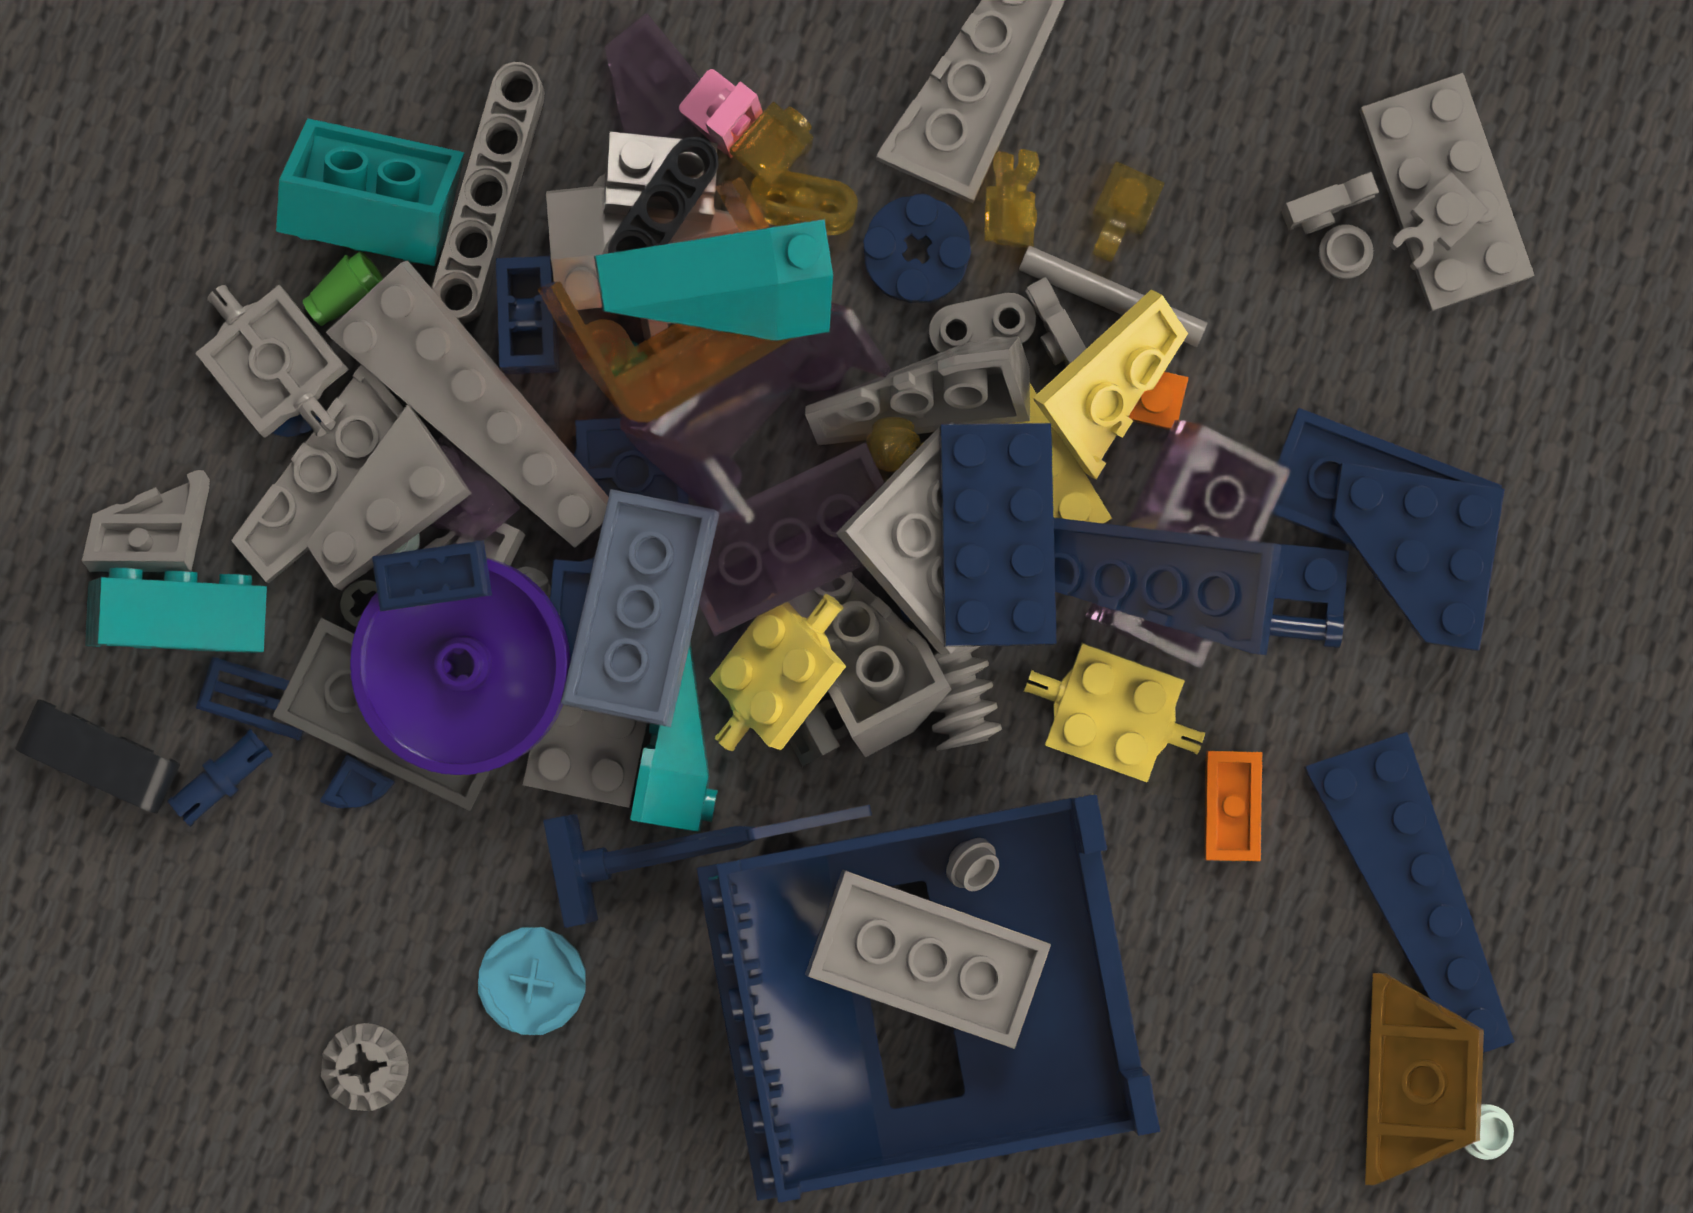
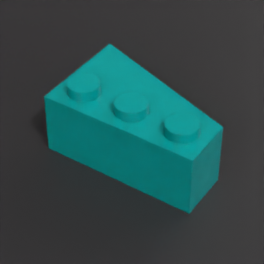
[85,568,267,653]

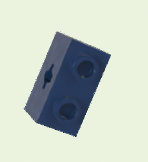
[496,256,560,374]

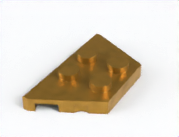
[1365,973,1484,1185]

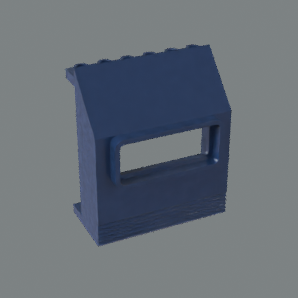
[697,794,1161,1203]

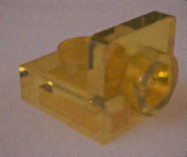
[730,101,814,189]

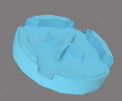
[478,927,586,1035]

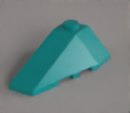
[594,219,833,341]
[630,642,718,831]

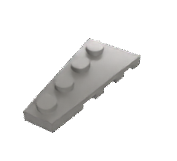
[231,364,405,583]

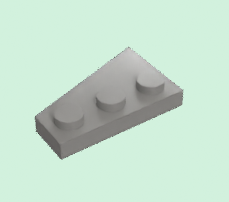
[306,405,472,591]

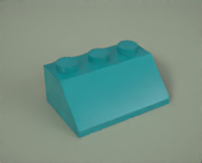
[276,118,464,266]

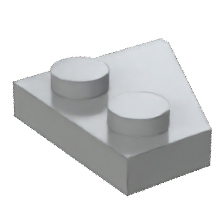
[82,470,210,572]

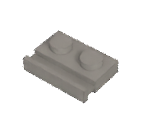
[603,132,717,223]

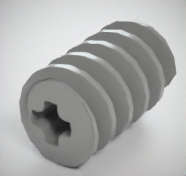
[926,641,1002,751]

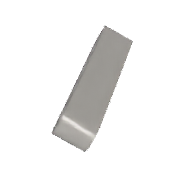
[432,62,545,324]

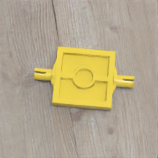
[709,594,846,751]
[1024,643,1205,782]

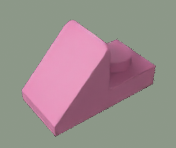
[679,69,764,158]

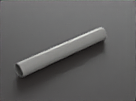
[1019,245,1208,347]

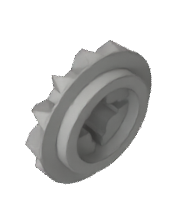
[321,1023,409,1111]

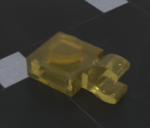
[985,149,1039,247]
[1092,161,1165,262]

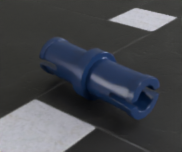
[167,729,273,827]

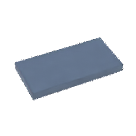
[561,489,719,728]

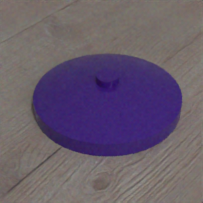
[350,557,571,775]

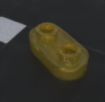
[749,169,858,235]

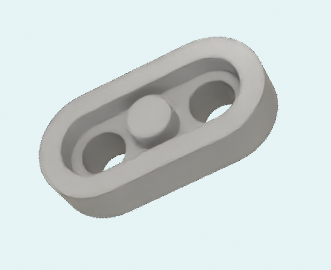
[929,293,1036,354]

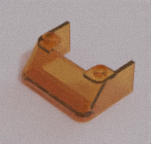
[538,177,796,422]

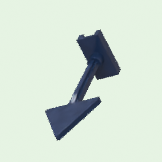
[543,805,872,928]

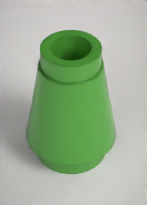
[303,251,384,326]

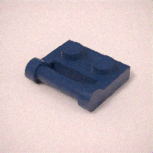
[1269,543,1349,648]

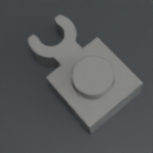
[1281,172,1379,234]
[1390,172,1489,270]
[1026,277,1086,367]

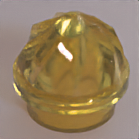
[866,417,921,473]

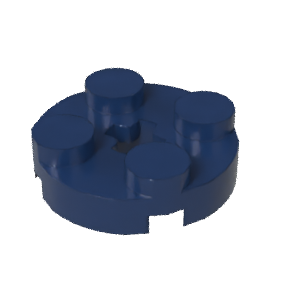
[864,194,971,303]

